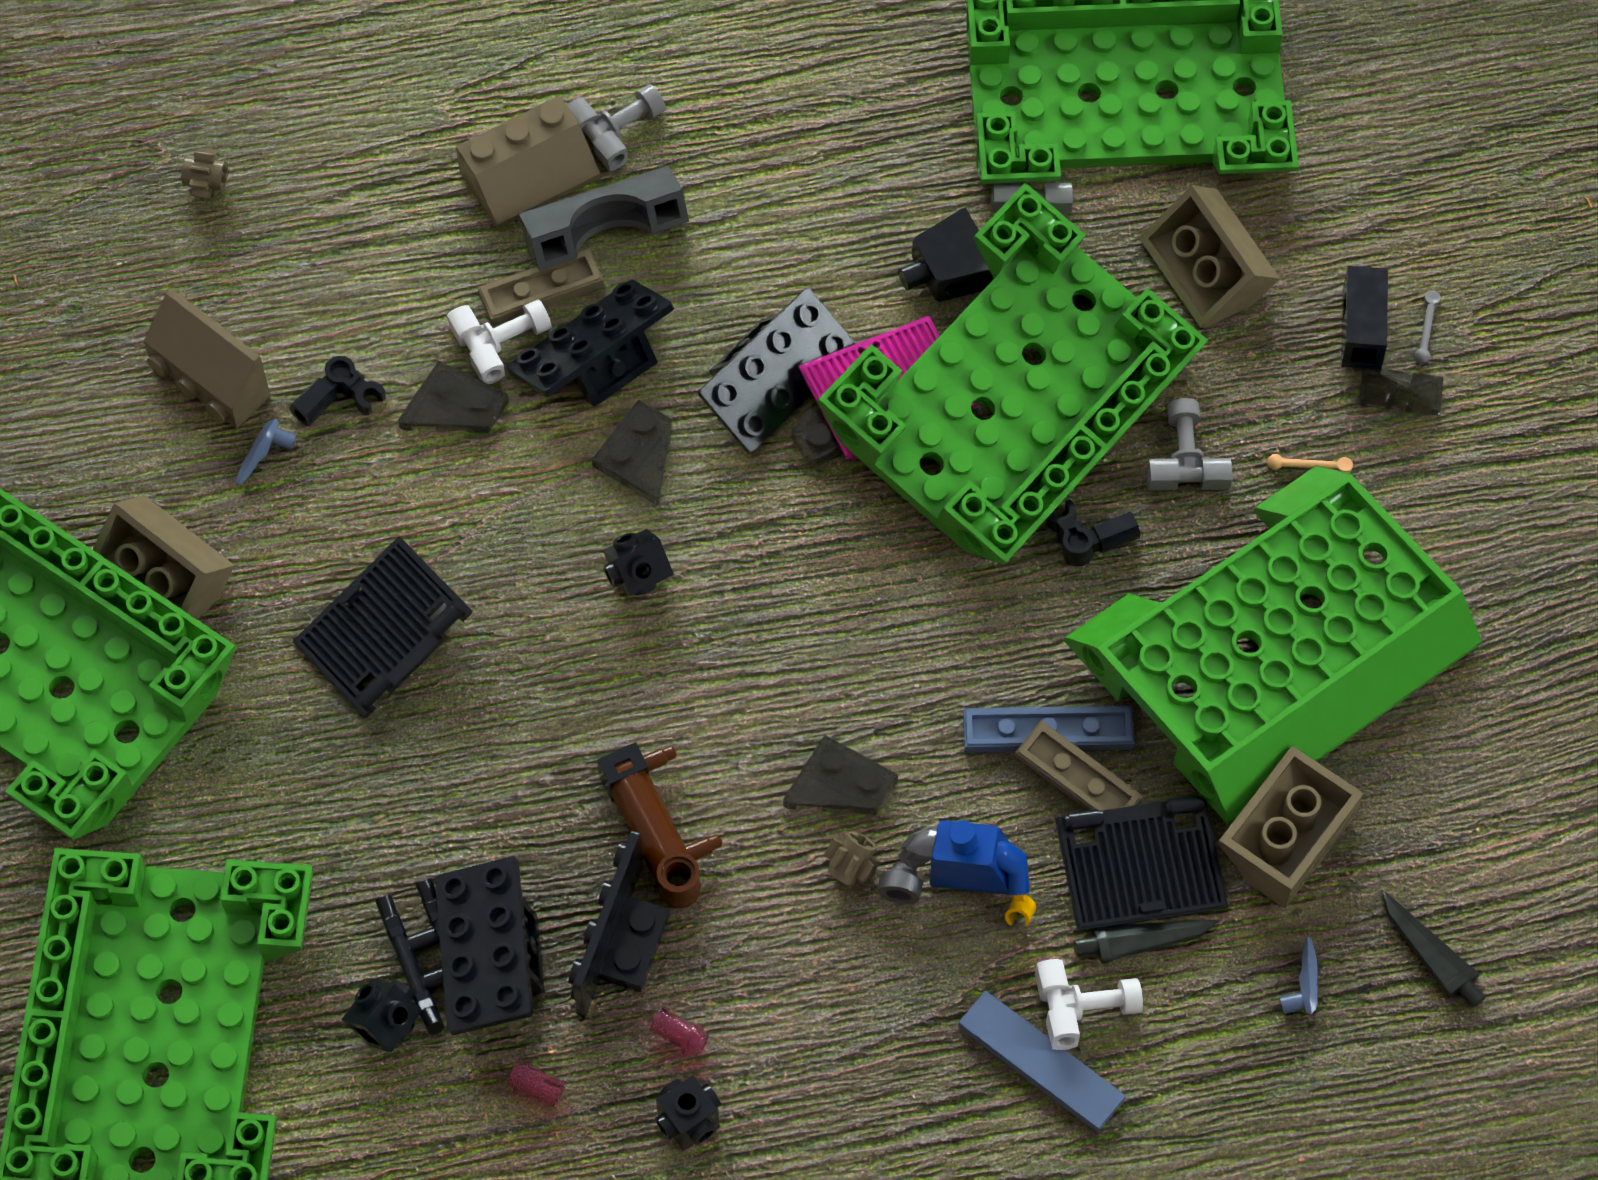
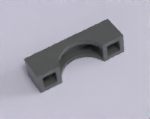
[519,166,689,270]

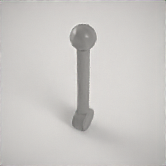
[1414,291,1441,364]

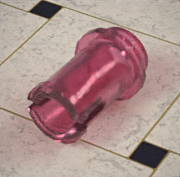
[650,1007,709,1057]
[507,1060,566,1108]

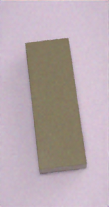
[477,248,604,326]
[1014,720,1143,811]

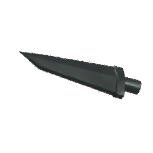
[1382,890,1486,1008]
[1074,920,1220,964]

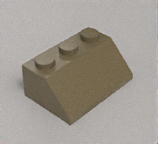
[456,95,601,229]
[1139,185,1280,329]
[144,288,271,429]
[93,495,235,620]
[1218,746,1364,908]

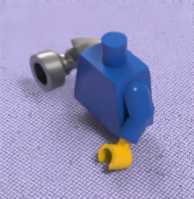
[877,820,1036,926]

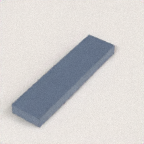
[963,705,1135,753]
[958,990,1126,1133]

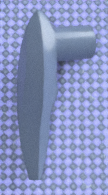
[235,418,296,485]
[1280,937,1319,1014]

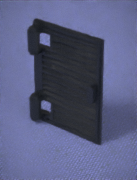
[292,536,473,718]
[1055,794,1229,932]

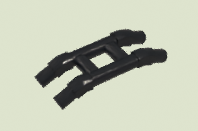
[375,878,444,1035]

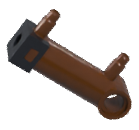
[597,742,723,909]

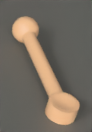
[1267,454,1353,473]

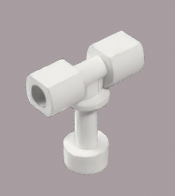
[447,299,552,385]
[1035,959,1143,1050]

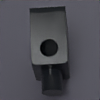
[898,207,994,302]

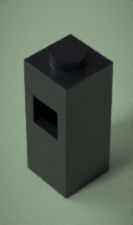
[1341,266,1388,370]

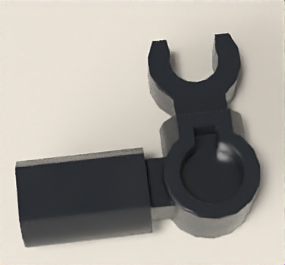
[289,356,386,426]
[1046,499,1140,567]

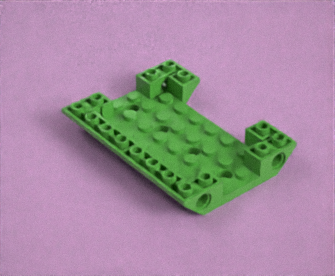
[966,0,1299,184]
[817,183,1208,565]
[1064,466,1482,825]
[0,488,236,840]
[0,848,314,1180]

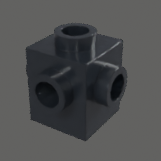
[603,529,674,596]
[341,978,423,1052]
[655,1075,721,1151]

